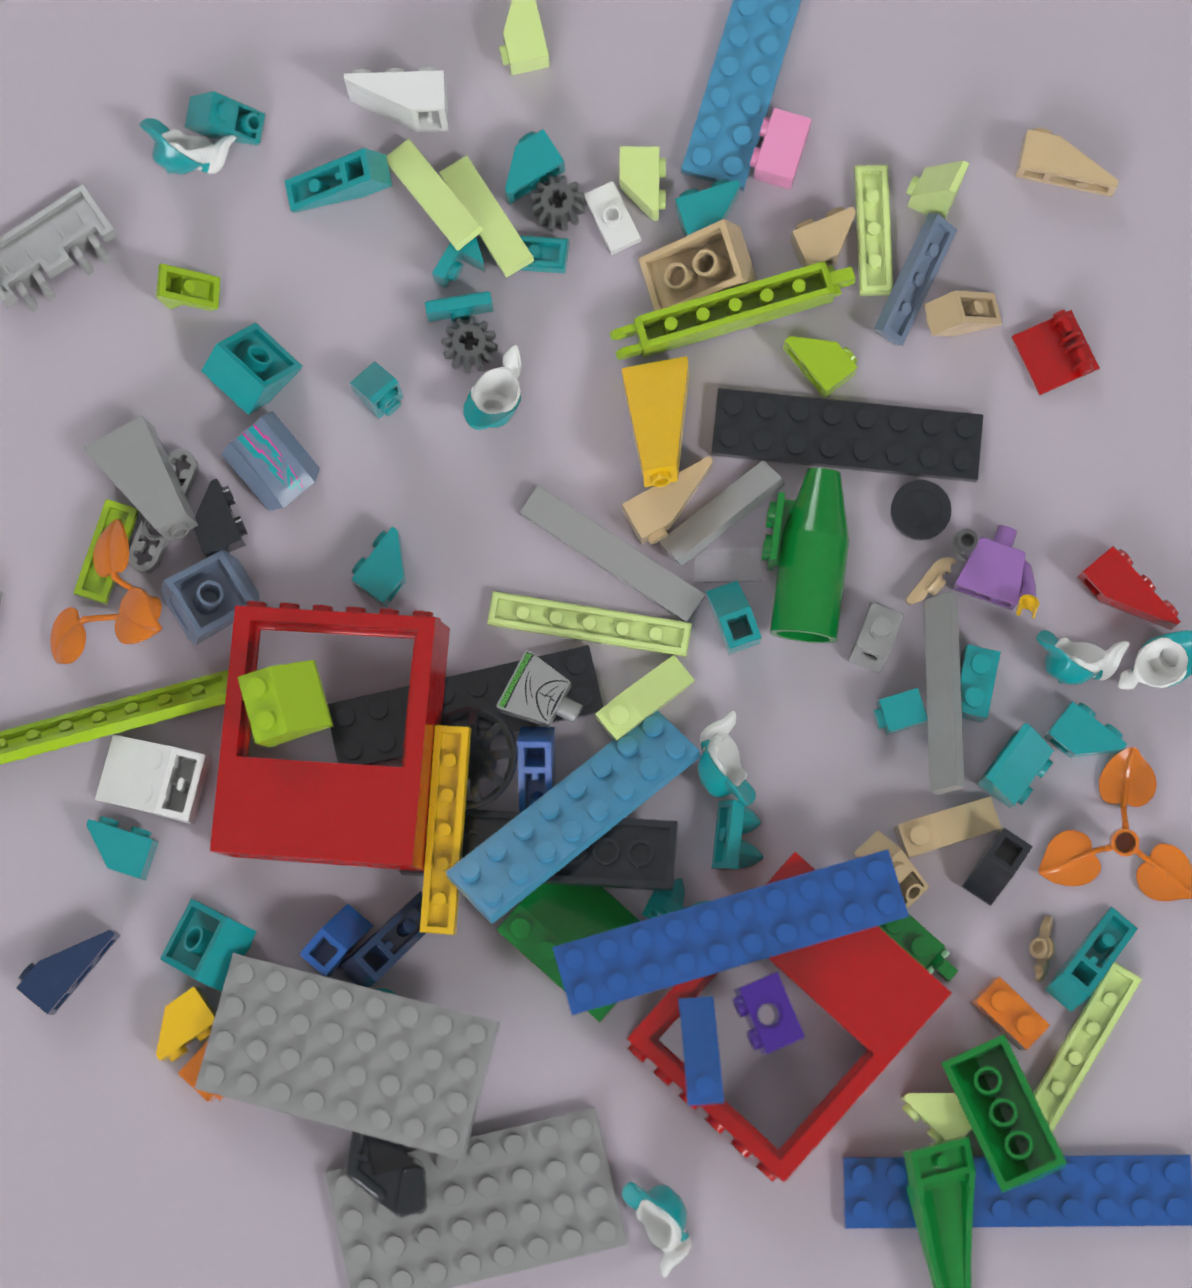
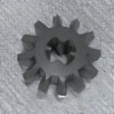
[530,175,585,232]
[441,316,498,374]

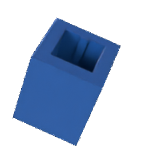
[299,903,374,978]

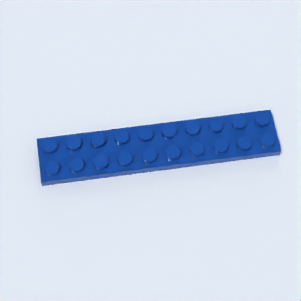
[552,849,909,1015]
[843,1154,1192,1229]

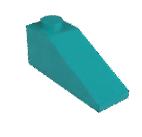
[284,148,393,213]
[1044,906,1138,1012]

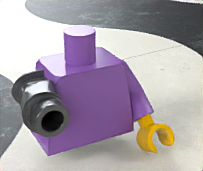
[952,525,1039,618]

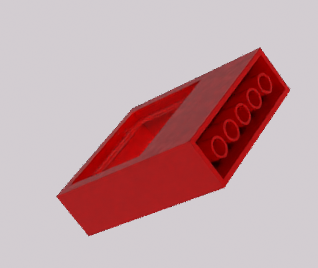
[210,601,450,872]
[627,852,952,1183]

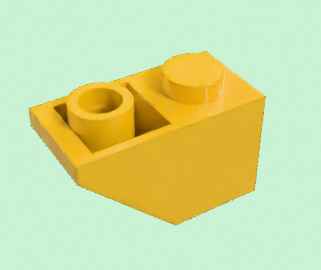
[156,986,216,1062]

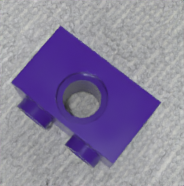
[732,972,806,1055]

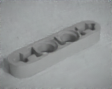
[128,449,198,574]

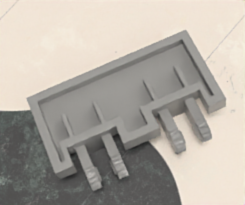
[0,184,118,312]

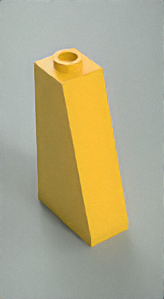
[621,356,689,487]

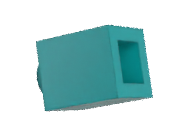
[873,688,928,736]

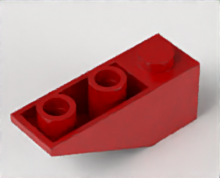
[1078,546,1181,630]

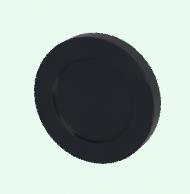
[890,480,952,541]

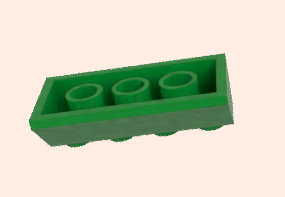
[941,1034,1067,1193]

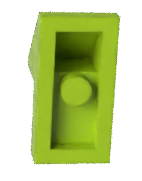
[156,263,221,311]

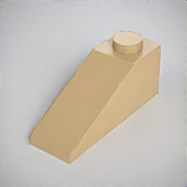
[1015,128,1119,197]
[622,455,713,545]
[894,796,1002,859]

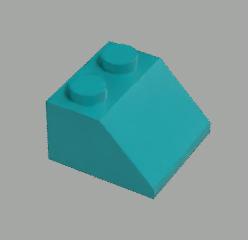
[201,322,303,415]
[977,722,1054,808]
[160,898,257,992]

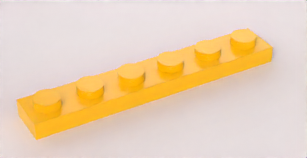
[420,725,471,935]

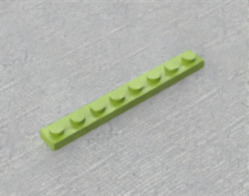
[0,670,228,765]

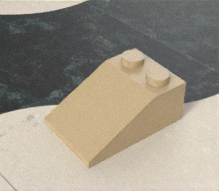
[638,219,758,311]

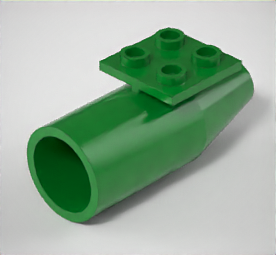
[761,468,849,643]

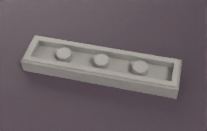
[659,460,785,566]

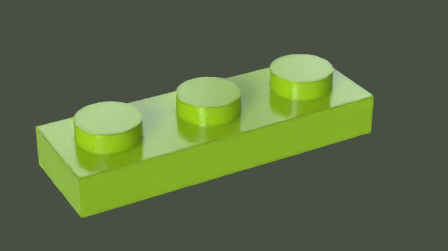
[73,499,139,605]

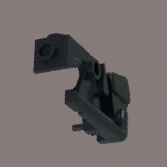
[346,1131,427,1218]

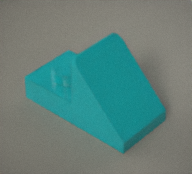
[432,237,485,288]

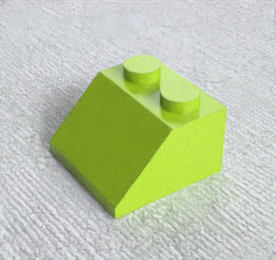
[238,660,333,747]

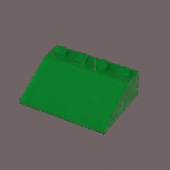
[497,884,640,1023]

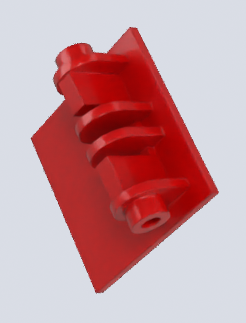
[1011,309,1100,396]

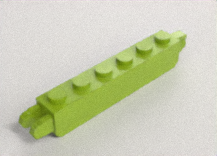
[609,262,856,360]

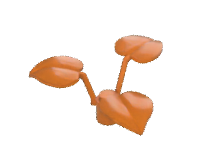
[50,519,162,664]
[1038,747,1192,902]

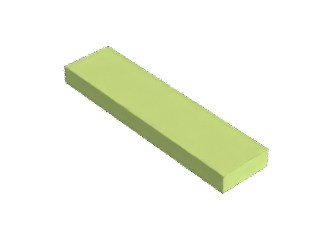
[386,138,483,251]
[439,156,534,278]
[854,165,893,296]

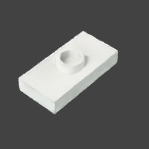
[585,181,641,255]

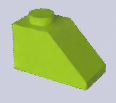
[783,336,858,399]

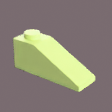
[499,0,550,75]
[906,161,970,219]
[595,655,695,742]

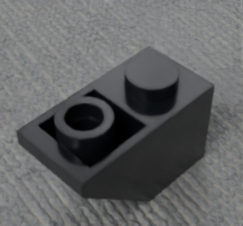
[194,479,248,558]
[961,827,1033,906]

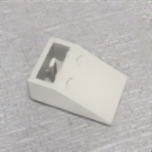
[344,67,449,132]
[95,734,211,825]

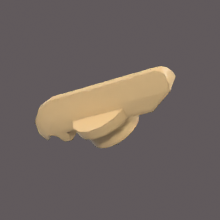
[905,557,957,605]
[1030,916,1055,982]

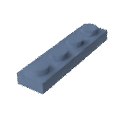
[874,212,957,346]

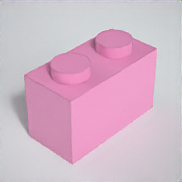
[750,108,812,190]

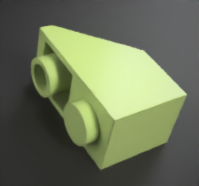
[619,146,666,220]
[900,1093,972,1143]

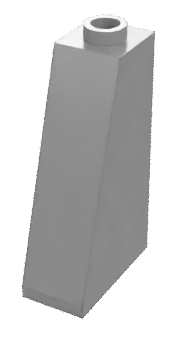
[84,415,198,541]

